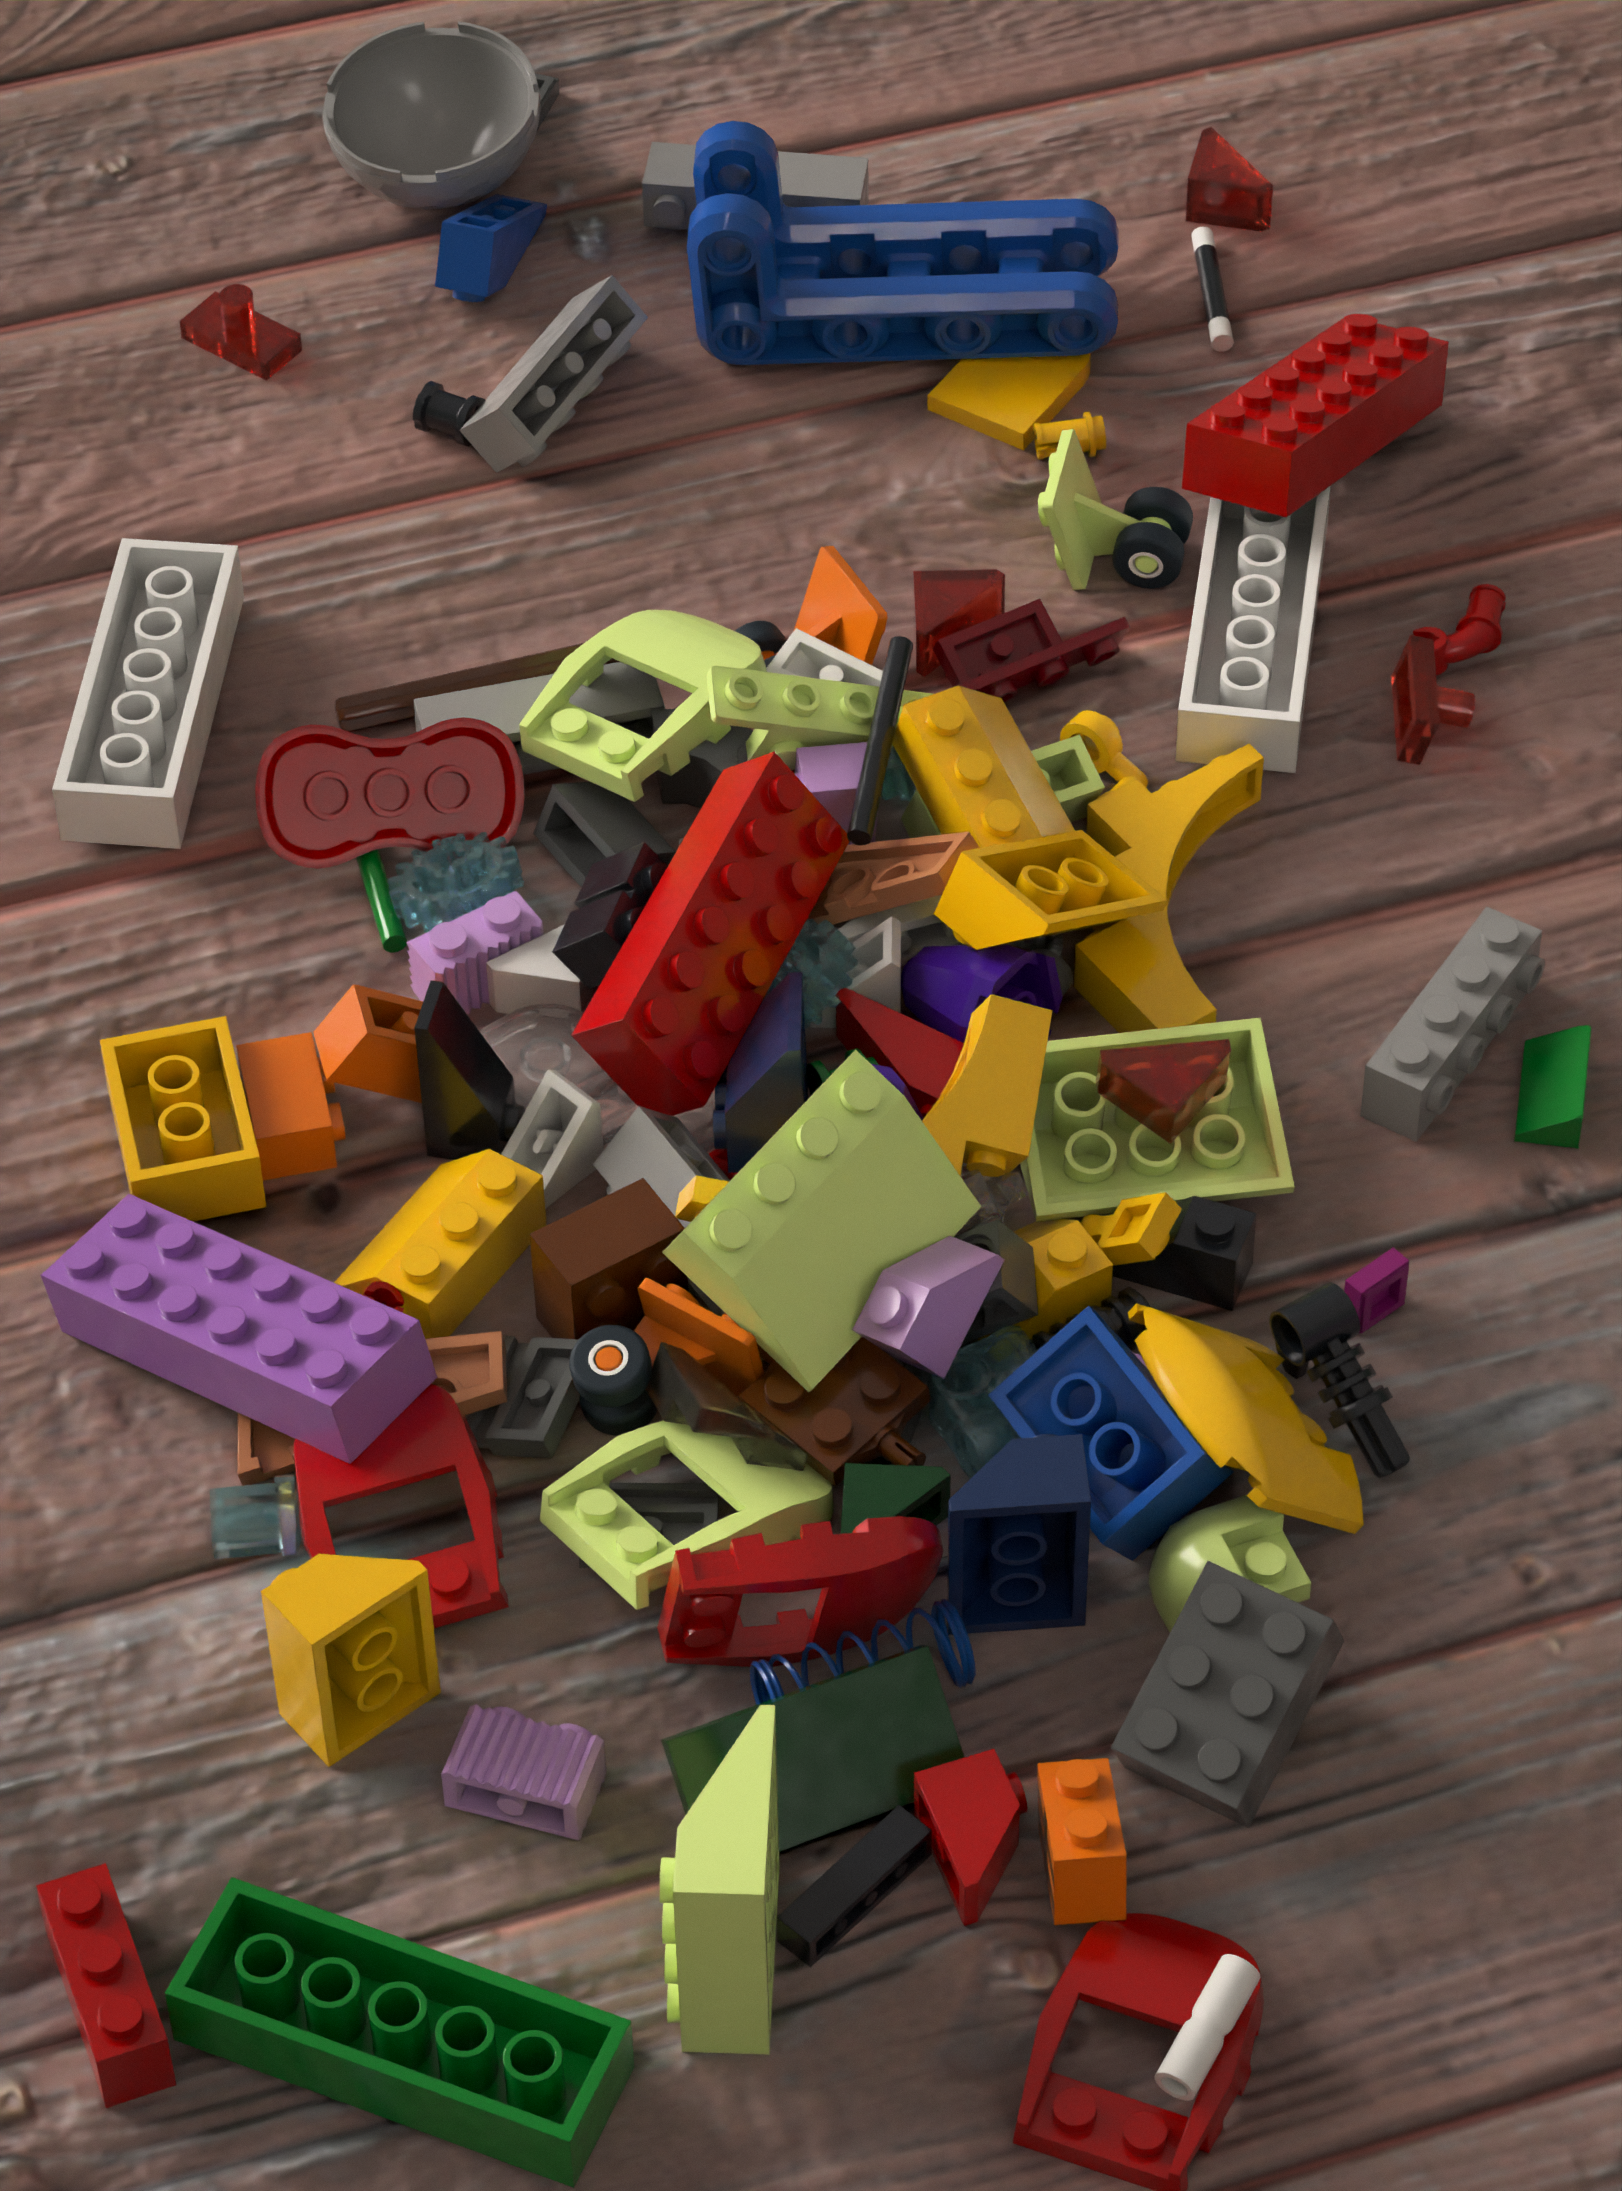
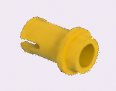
[1033,411,1106,460]

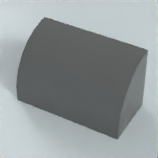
[533,781,676,887]

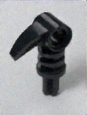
[1269,1282,1410,1478]

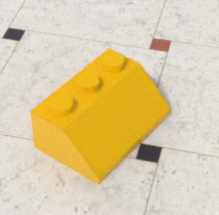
[892,685,1075,848]
[934,830,1168,950]
[334,1149,547,1339]
[261,1554,441,1767]

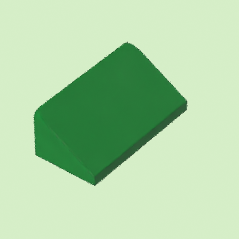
[1514,1025,1591,1149]

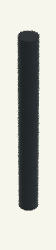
[847,636,913,845]

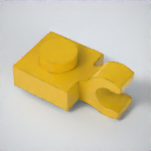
[1080,1192,1182,1266]

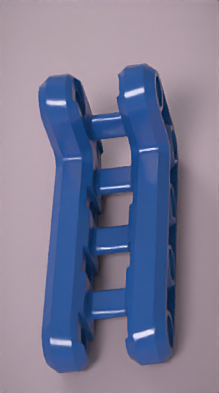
[687,121,1119,365]

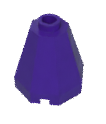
[901,944,1063,1043]

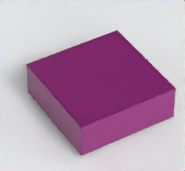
[1344,1247,1409,1334]

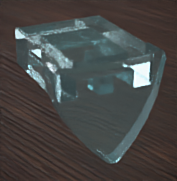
[210,1474,301,1559]

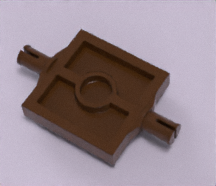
[738,1337,931,1487]

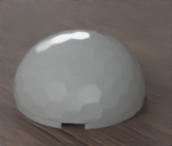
[322,21,541,210]

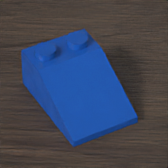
[988,1305,1234,1561]

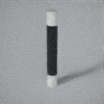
[1191,227,1234,352]

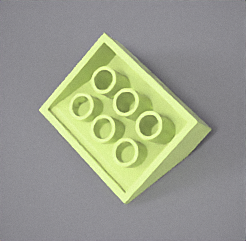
[1020,1017,1295,1222]
[662,1049,981,1392]
[660,1705,780,2055]

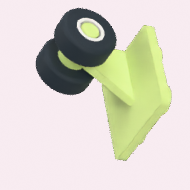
[1038,429,1193,590]

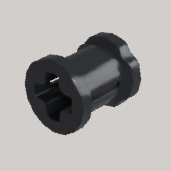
[412,381,485,447]

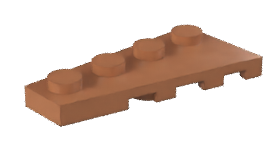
[799,832,980,934]
[237,1331,507,1487]

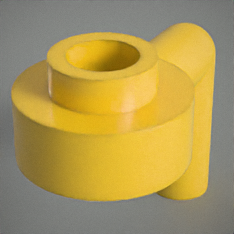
[1060,710,1148,791]

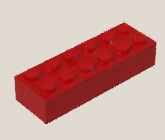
[1182,314,1449,517]
[571,751,849,1116]

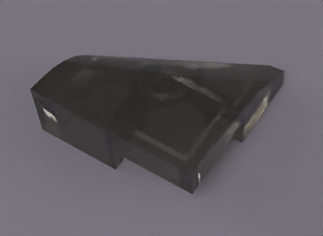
[646,1342,808,1471]

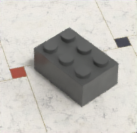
[1111,1561,1344,1828]

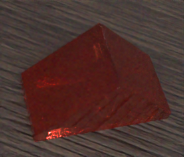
[1186,127,1273,232]
[913,569,1005,677]
[1096,1039,1231,1144]

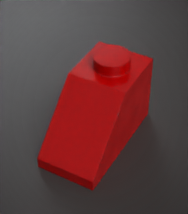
[914,1748,1028,1926]

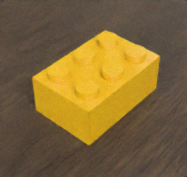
[100,1016,266,1221]

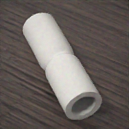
[1154,1954,1261,2101]

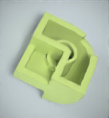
[1149,1495,1311,1633]

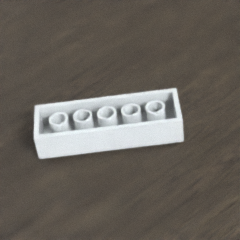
[1175,486,1331,773]
[52,538,244,849]

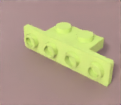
[706,665,932,770]

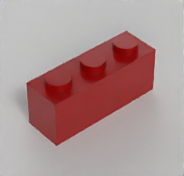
[36,1863,177,2108]

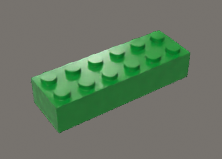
[165,1877,635,2188]

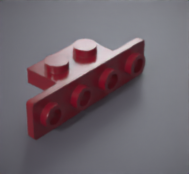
[933,599,1131,703]

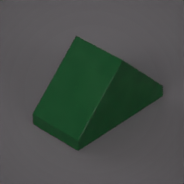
[841,1463,951,1534]

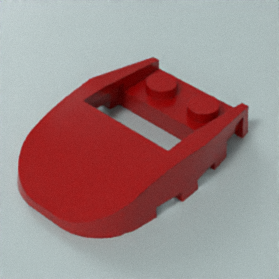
[294,1384,509,1629]
[657,1516,943,1667]
[1012,1913,1264,2191]

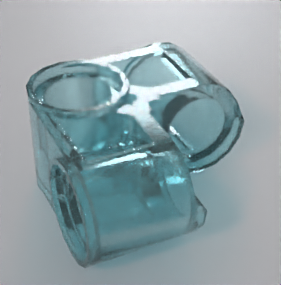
[928,1325,1039,1479]

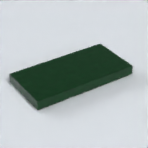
[661,1644,964,1852]

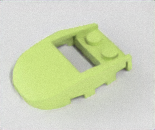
[519,610,767,802]
[540,1411,834,1610]

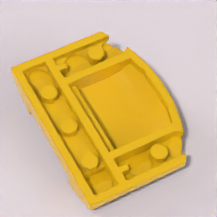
[1128,1303,1364,1534]

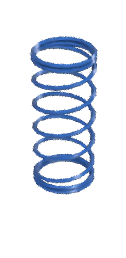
[750,1599,976,1705]

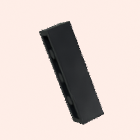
[777,1805,932,1968]

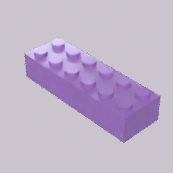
[40,1194,437,1464]

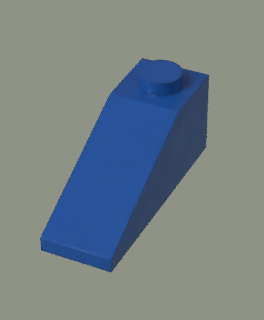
[435,194,547,302]

